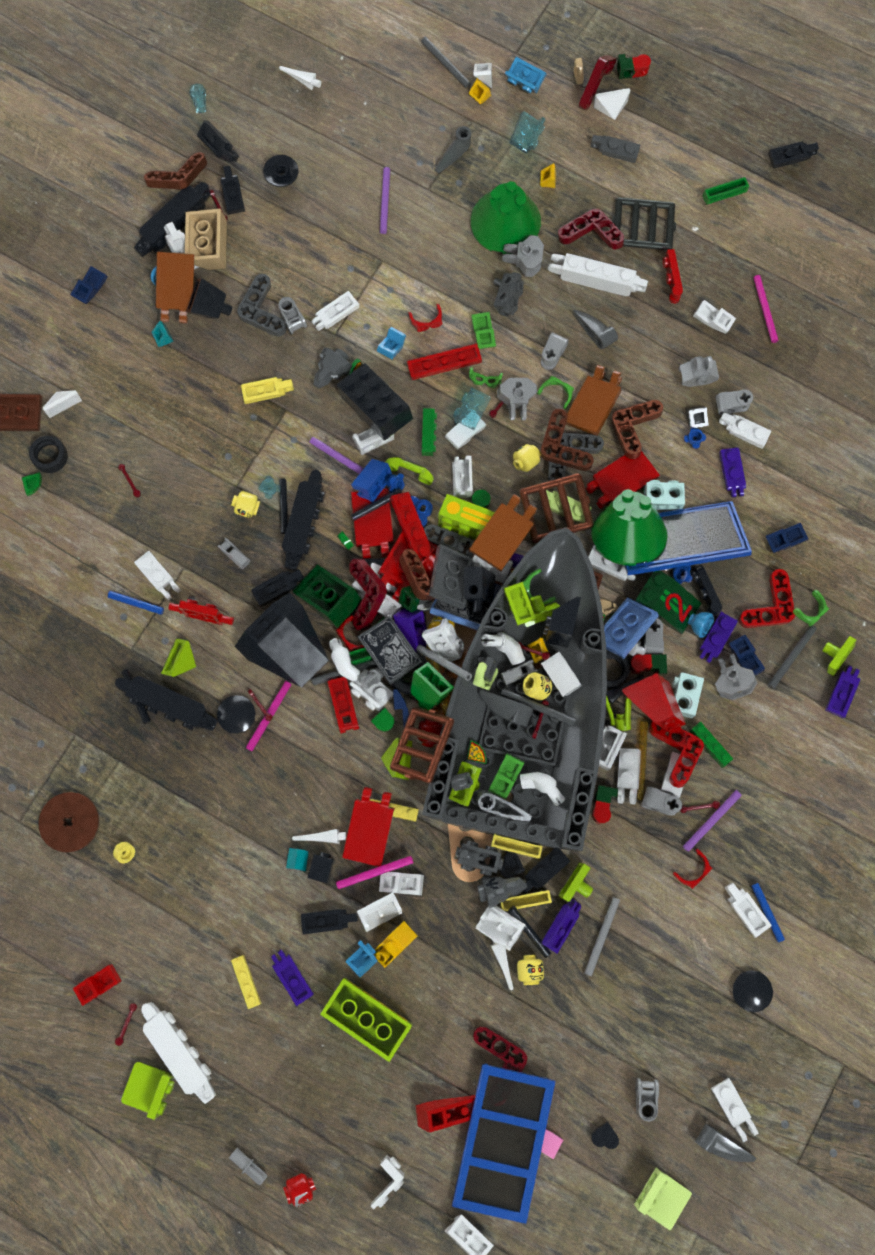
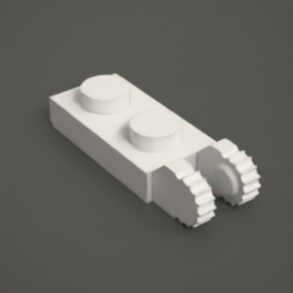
[134,551,181,601]
[617,748,641,804]
[711,1078,759,1142]

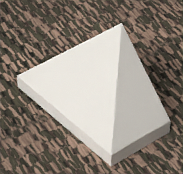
[474,63,492,88]
[593,88,630,120]
[43,390,82,418]

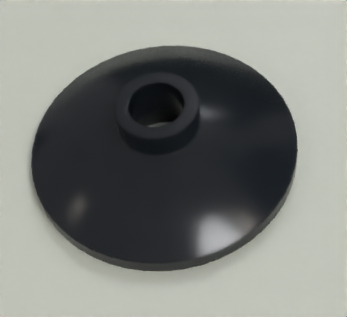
[263,155,299,187]

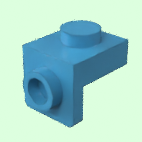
[377,327,406,360]
[345,940,378,978]

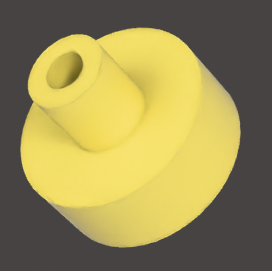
[113,842,135,864]

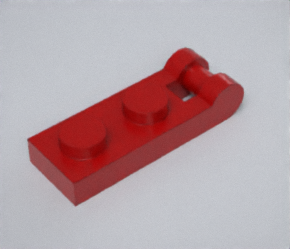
[663,249,683,304]
[327,677,359,734]

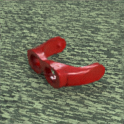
[408,304,443,332]
[335,615,364,652]
[673,849,713,889]

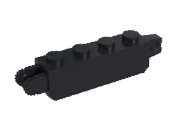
[134,182,211,257]
[282,470,326,571]
[114,676,218,731]

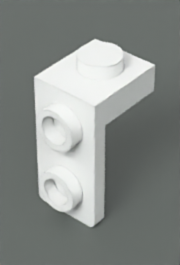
[371,1155,404,1210]

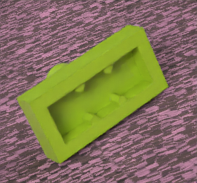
[503,582,536,626]
[524,595,560,627]
[822,636,856,676]
[449,761,482,806]
[558,863,593,902]

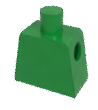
[411,662,454,710]

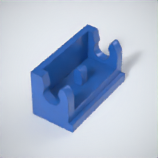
[351,459,393,502]

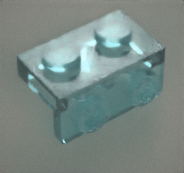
[509,111,546,153]
[453,387,491,430]

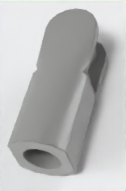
[217,538,250,569]
[501,660,538,685]

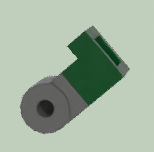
[398,586,432,612]

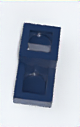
[70,266,108,304]
[765,522,808,553]
[728,635,765,676]
[393,689,409,728]

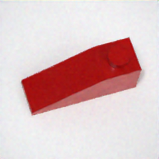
[415,1095,483,1133]

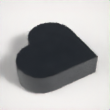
[500,852,525,878]
[591,1121,619,1149]

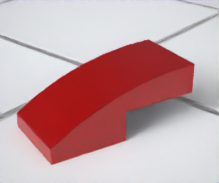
[73,964,122,1006]

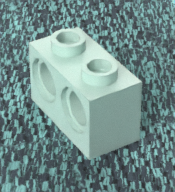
[644,480,685,510]
[672,672,704,719]

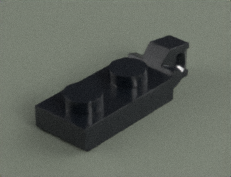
[197,120,239,162]
[768,141,819,169]
[221,166,245,215]
[251,569,304,607]
[523,848,571,893]
[301,909,358,935]

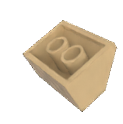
[185,209,227,270]

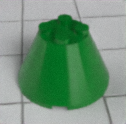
[470,181,541,254]
[591,489,668,566]

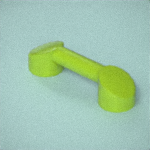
[385,457,434,485]

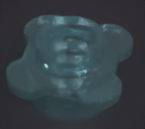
[259,478,281,499]

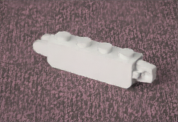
[548,253,648,296]
[141,1002,216,1104]

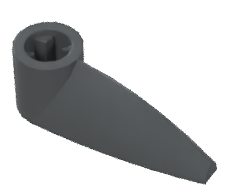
[434,126,471,174]
[572,310,618,350]
[479,690,533,727]
[475,789,532,822]
[695,1123,757,1162]

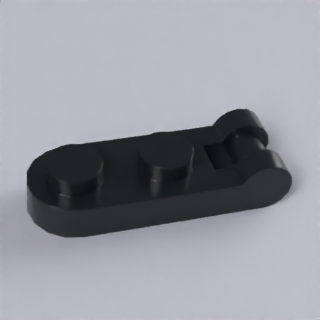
[691,564,722,617]

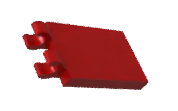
[585,449,660,509]
[351,488,394,559]
[377,531,437,602]
[342,787,395,867]

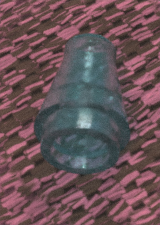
[189,84,206,113]

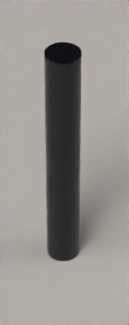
[279,479,288,534]
[351,488,402,521]
[121,669,151,724]
[508,906,551,958]

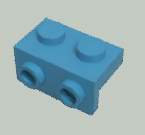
[505,57,547,94]

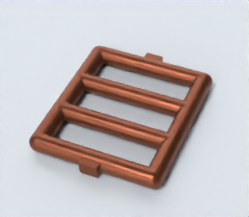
[519,473,594,543]
[390,707,454,783]

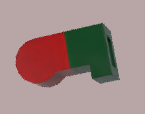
[616,54,651,79]
[629,654,667,677]
[592,785,618,824]

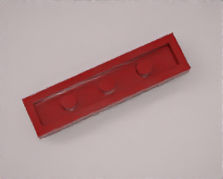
[407,343,482,380]
[390,492,432,562]

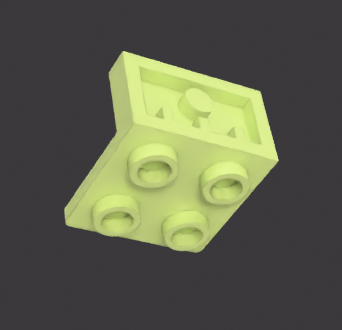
[634,1167,692,1230]

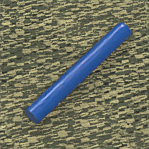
[108,591,164,615]
[751,883,785,942]

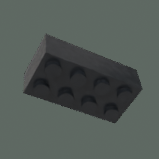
[336,363,413,441]

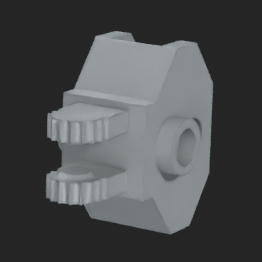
[502,235,544,277]
[678,356,719,387]
[497,378,537,420]
[715,653,758,700]

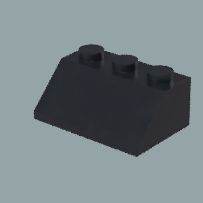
[543,596,581,648]

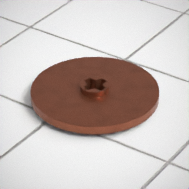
[39,792,99,852]

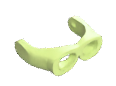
[472,662,498,690]

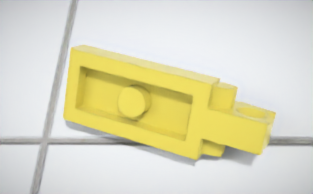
[241,377,294,404]

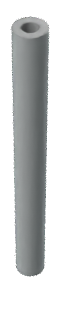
[417,645,472,681]
[584,897,620,977]

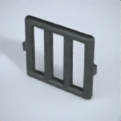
[612,197,676,250]

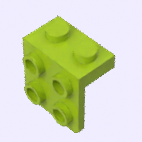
[121,1062,175,1120]

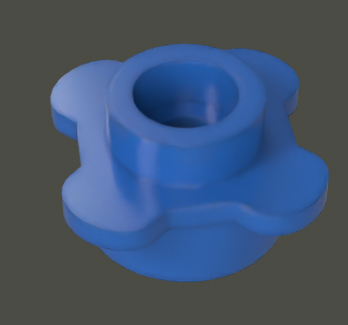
[684,428,706,449]
[387,473,405,493]
[673,566,693,584]

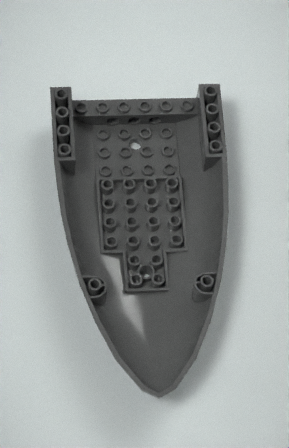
[422,527,607,851]

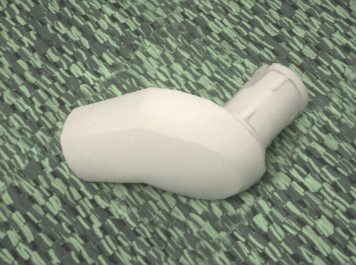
[481,632,525,665]
[329,638,360,682]
[520,772,565,806]

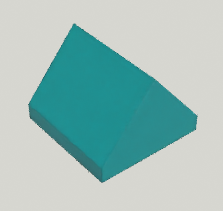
[151,321,174,347]
[286,848,309,871]

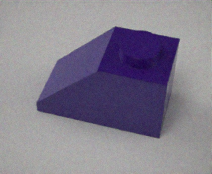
[393,608,428,653]

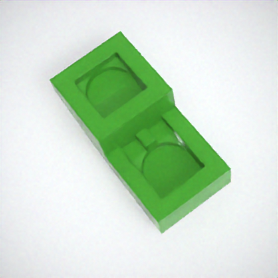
[471,312,496,349]
[488,753,525,799]

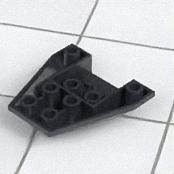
[234,593,329,688]

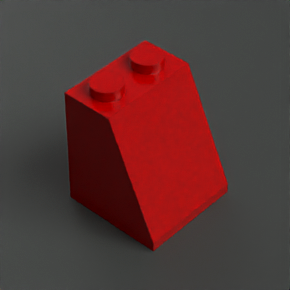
[622,673,686,732]

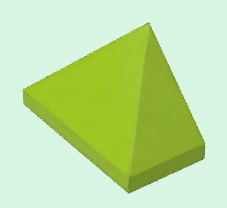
[161,639,196,677]
[381,738,413,780]

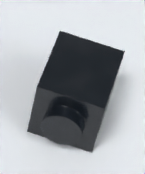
[307,852,335,884]

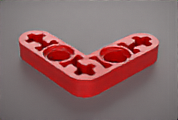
[738,569,795,628]
[649,721,704,788]

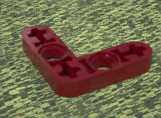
[579,55,616,111]
[558,209,624,250]
[349,559,387,630]
[473,1026,527,1106]

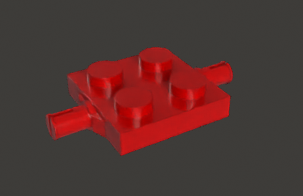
[168,599,234,625]

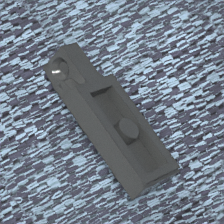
[591,135,641,163]

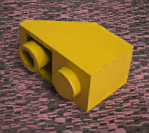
[374,921,418,968]

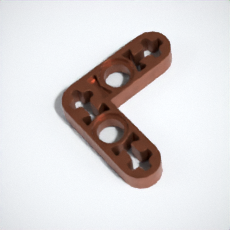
[144,152,208,189]
[611,400,663,459]
[540,409,594,471]
[399,549,436,600]

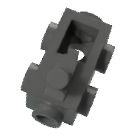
[493,272,524,317]
[454,841,504,876]

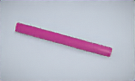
[753,275,779,343]
[246,681,292,751]
[336,856,414,889]

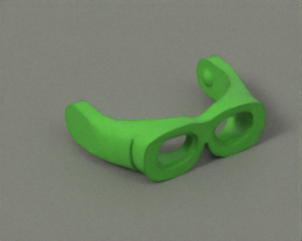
[469,367,503,388]
[537,376,574,409]
[522,568,556,605]
[793,590,829,626]

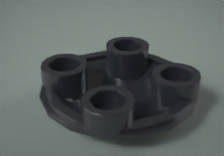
[217,695,256,734]
[732,970,773,1012]

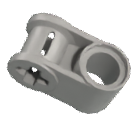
[279,297,307,335]
[541,332,569,370]
[715,390,753,415]
[641,618,664,654]
[641,787,682,816]
[635,1078,659,1122]

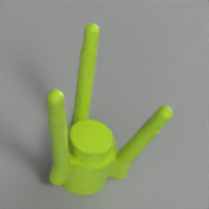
[606,695,632,731]

